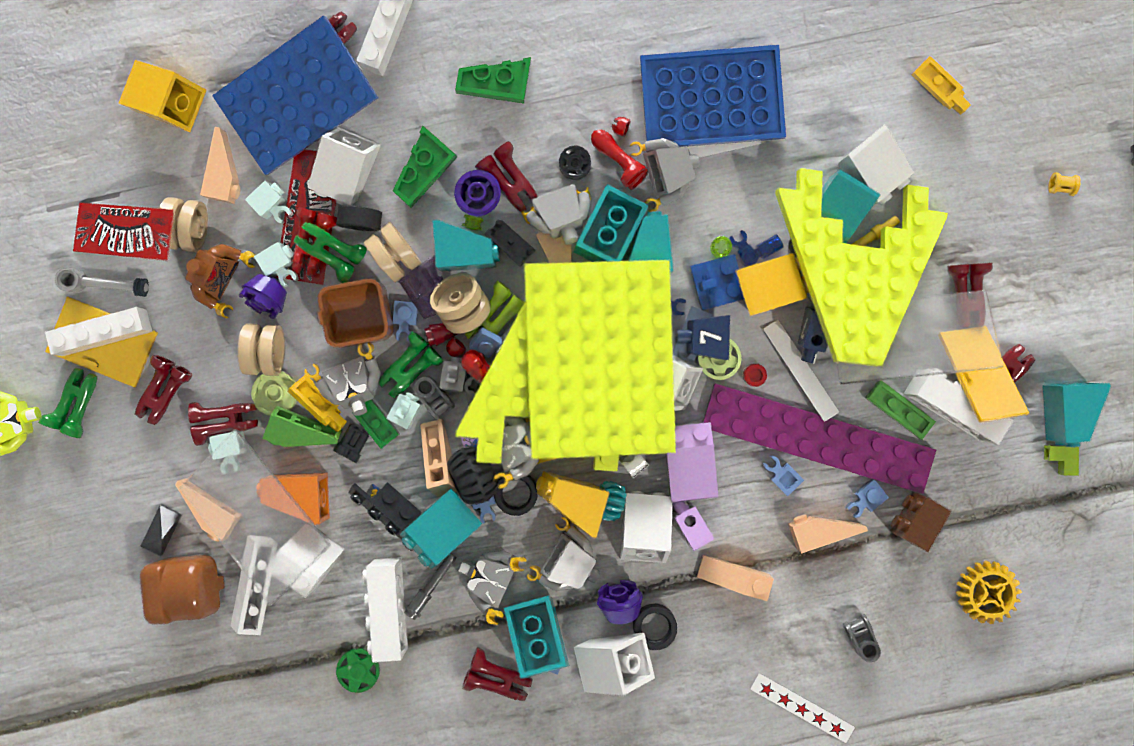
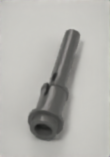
[404,553,457,620]

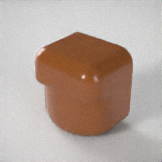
[318,279,393,348]
[140,555,225,625]

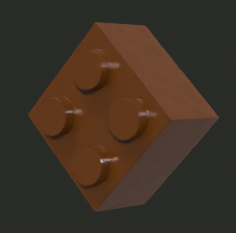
[890,492,952,552]

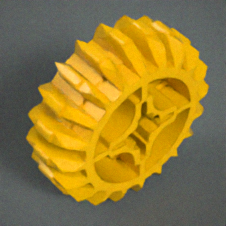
[956,560,1022,624]

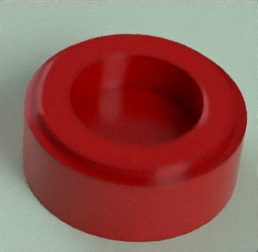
[743,364,767,387]

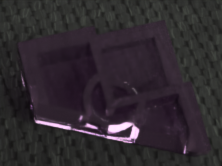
[399,255,443,319]

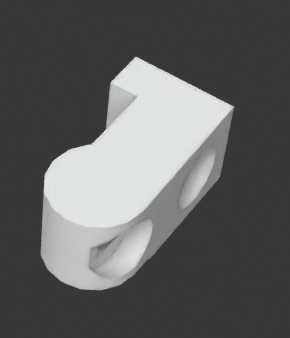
[619,454,649,478]

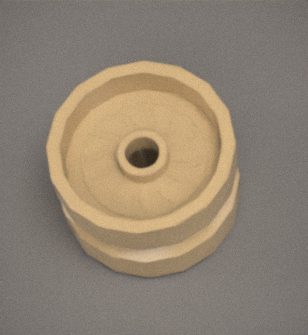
[160,197,208,253]
[364,222,421,283]
[430,273,491,333]
[238,324,285,376]

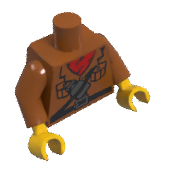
[185,244,255,318]

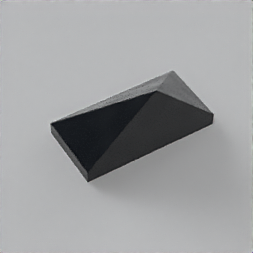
[140,505,182,556]

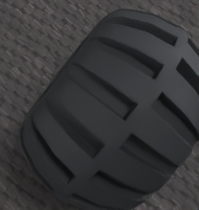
[447,446,498,505]

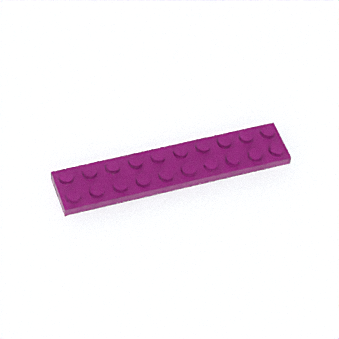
[702,383,937,494]

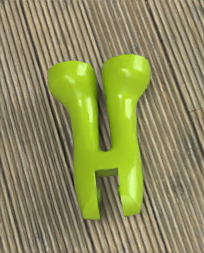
[465,280,524,339]

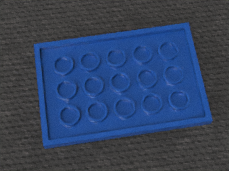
[212,16,379,175]
[640,45,786,147]

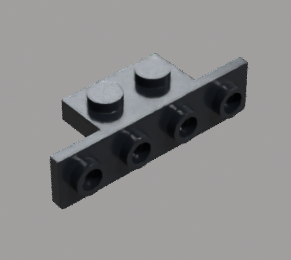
[348,482,422,552]

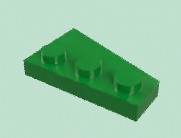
[455,57,531,104]
[393,126,457,208]

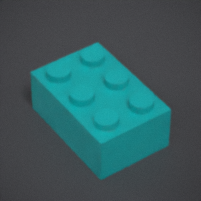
[573,184,649,262]
[504,595,570,678]

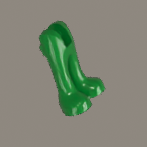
[294,222,367,284]
[378,331,444,398]
[38,368,97,439]

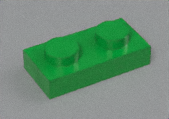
[352,399,400,449]

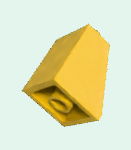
[119,60,207,132]
[736,253,810,316]
[536,471,609,538]

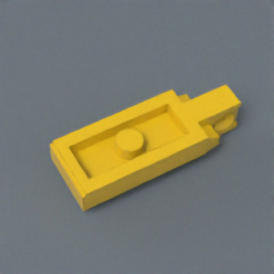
[911,56,971,115]
[287,375,347,432]

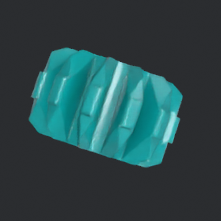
[599,481,627,521]

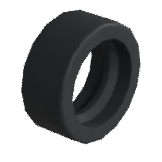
[336,206,382,231]
[494,473,538,516]
[633,603,677,650]

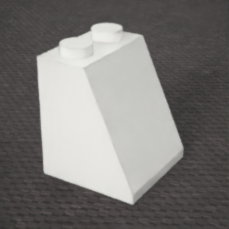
[837,125,914,205]
[308,127,381,206]
[673,355,703,411]
[620,491,672,563]
[267,523,345,598]
[574,633,655,695]

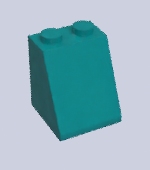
[821,169,881,244]
[629,211,674,274]
[433,220,500,272]
[1043,383,1111,447]
[400,489,482,569]

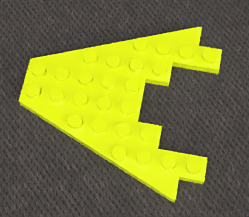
[775,168,948,367]
[456,300,619,471]

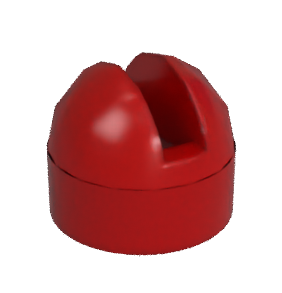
[611,117,631,137]
[446,337,467,357]

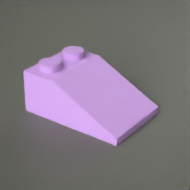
[665,422,718,502]

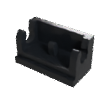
[485,219,536,267]

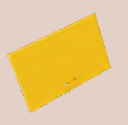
[45,296,158,387]
[937,327,1029,423]

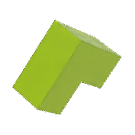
[1044,445,1079,476]

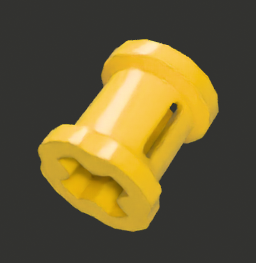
[1048,172,1081,196]

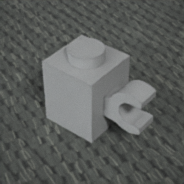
[439,357,467,392]

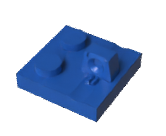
[690,254,745,311]

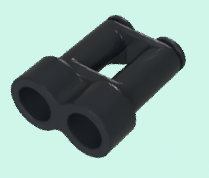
[333,423,369,463]

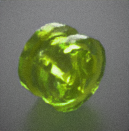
[461,214,484,231]
[710,236,732,258]

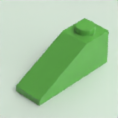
[262,406,342,447]

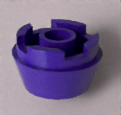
[454,170,501,216]
[238,274,287,319]
[597,580,643,624]

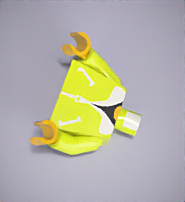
[0,391,42,456]

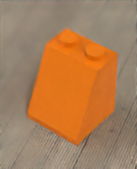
[257,472,330,525]

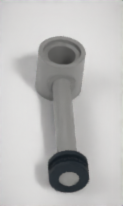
[55,268,149,297]

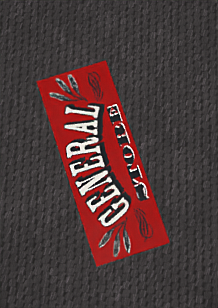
[275,149,336,285]
[73,203,175,261]

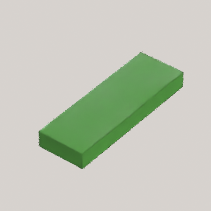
[865,380,936,440]

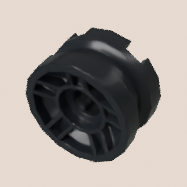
[559,145,591,181]

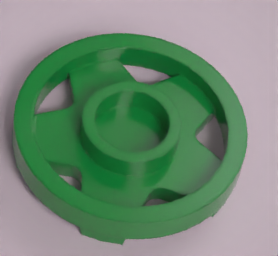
[336,648,380,693]

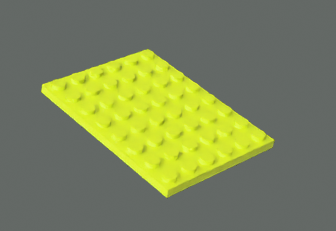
[524,260,676,459]

